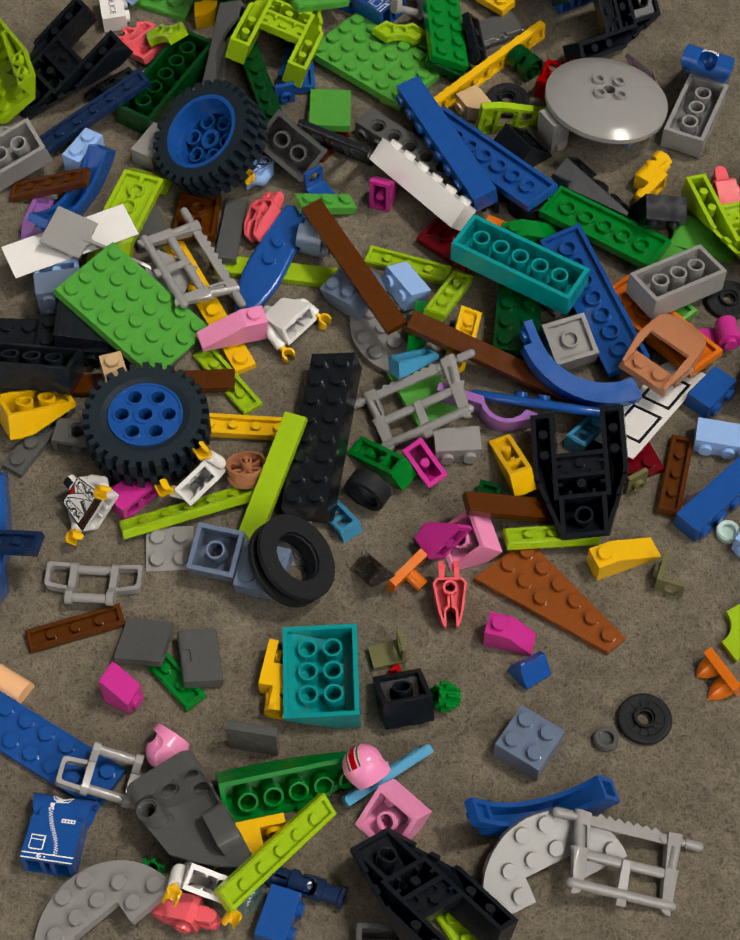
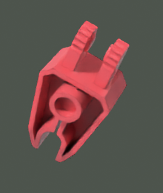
[711,166,740,205]
[244,191,284,243]
[432,561,467,629]
[150,892,221,934]

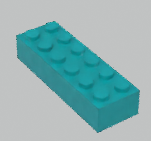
[450,214,590,315]

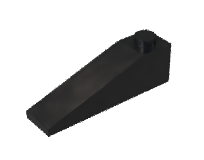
[551,157,632,216]

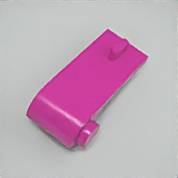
[698,315,740,350]

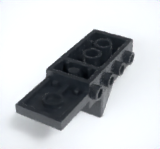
[0,300,128,368]

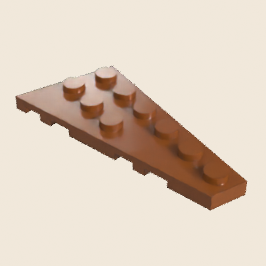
[473,549,626,655]

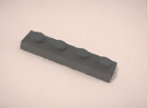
[2,408,75,478]

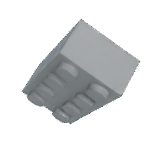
[660,73,729,158]
[0,117,53,191]
[626,244,727,320]

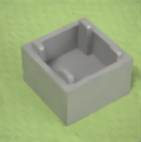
[539,312,599,370]

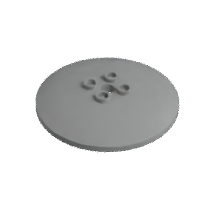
[545,58,668,144]

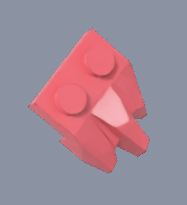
[118,21,167,65]

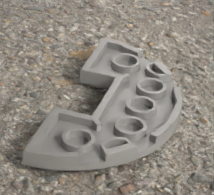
[350,291,446,377]
[482,809,627,914]
[34,860,169,940]

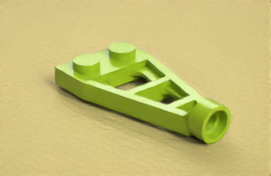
[474,102,547,135]

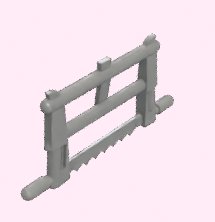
[136,207,246,309]
[354,349,475,451]
[552,807,704,917]

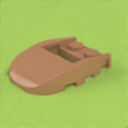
[618,314,706,397]

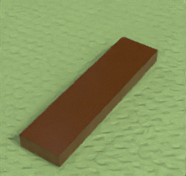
[10,167,91,203]
[656,434,694,518]
[462,491,552,523]
[25,603,125,654]

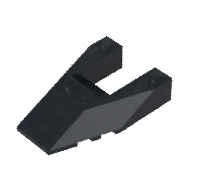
[21,0,133,120]
[551,0,661,63]
[530,405,629,540]
[350,827,518,940]

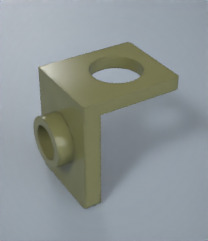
[623,467,649,495]
[653,552,686,598]
[368,629,406,670]

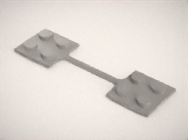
[39,206,197,294]
[146,521,311,572]

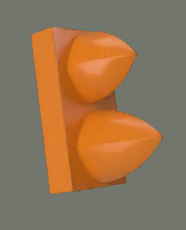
[696,647,740,700]

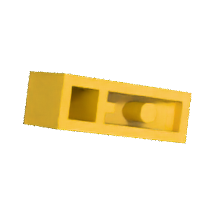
[489,434,537,496]
[586,537,661,581]

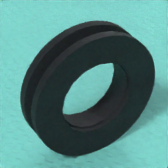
[248,514,335,608]

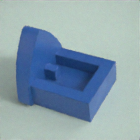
[508,651,551,690]

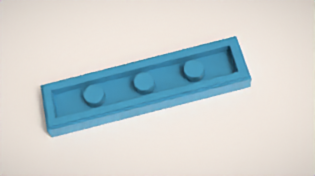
[339,744,434,807]

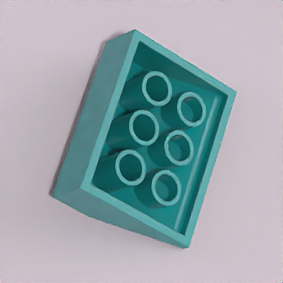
[282,623,361,728]

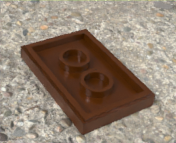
[173,193,222,243]

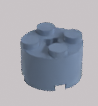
[296,214,338,259]

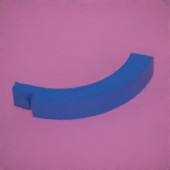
[27,144,116,231]
[519,319,642,408]
[464,775,620,836]

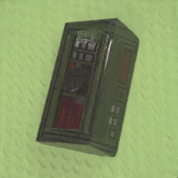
[351,550,395,588]

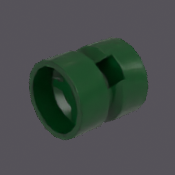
[506,44,544,82]

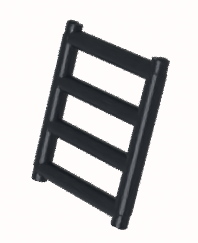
[298,119,374,166]

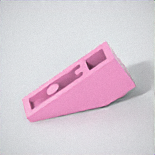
[196,305,268,352]

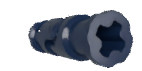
[265,867,348,910]

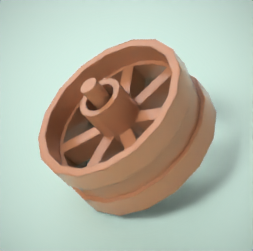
[226,451,266,489]

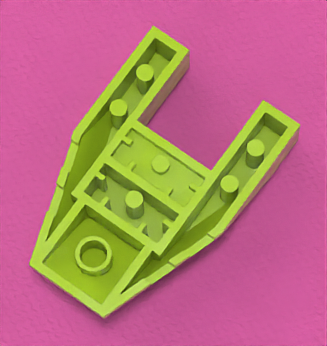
[225,0,323,88]
[681,173,740,260]

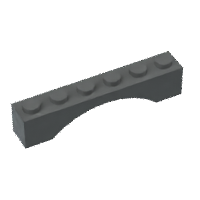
[202,0,247,86]

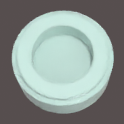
[716,520,740,544]

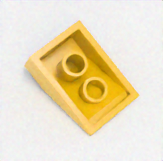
[0,390,76,440]

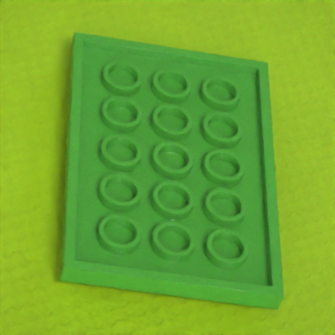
[313,13,444,111]
[53,242,208,370]

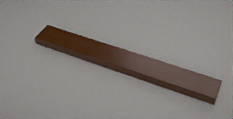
[301,199,407,335]
[405,310,572,403]
[70,369,235,397]

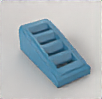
[388,347,439,379]
[563,416,601,452]
[326,500,363,543]

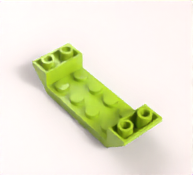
[86,168,173,263]

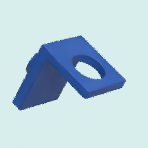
[273,81,295,105]
[304,164,336,194]

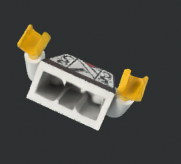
[263,298,331,364]
[154,441,226,506]
[63,474,119,546]
[161,861,242,929]

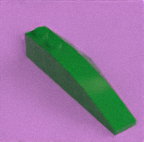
[215,751,353,823]

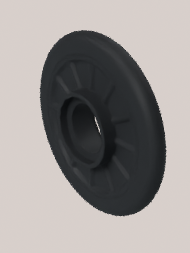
[486,83,530,117]
[705,280,740,319]
[617,693,672,745]

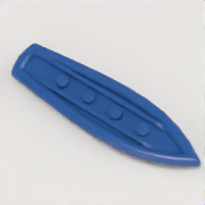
[235,205,306,312]
[470,389,600,417]

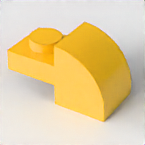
[194,0,219,29]

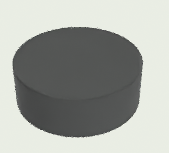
[593,727,619,753]

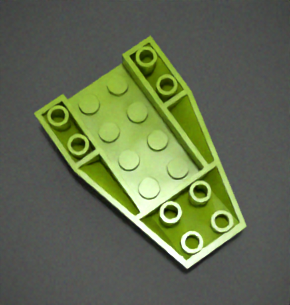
[0,17,36,124]

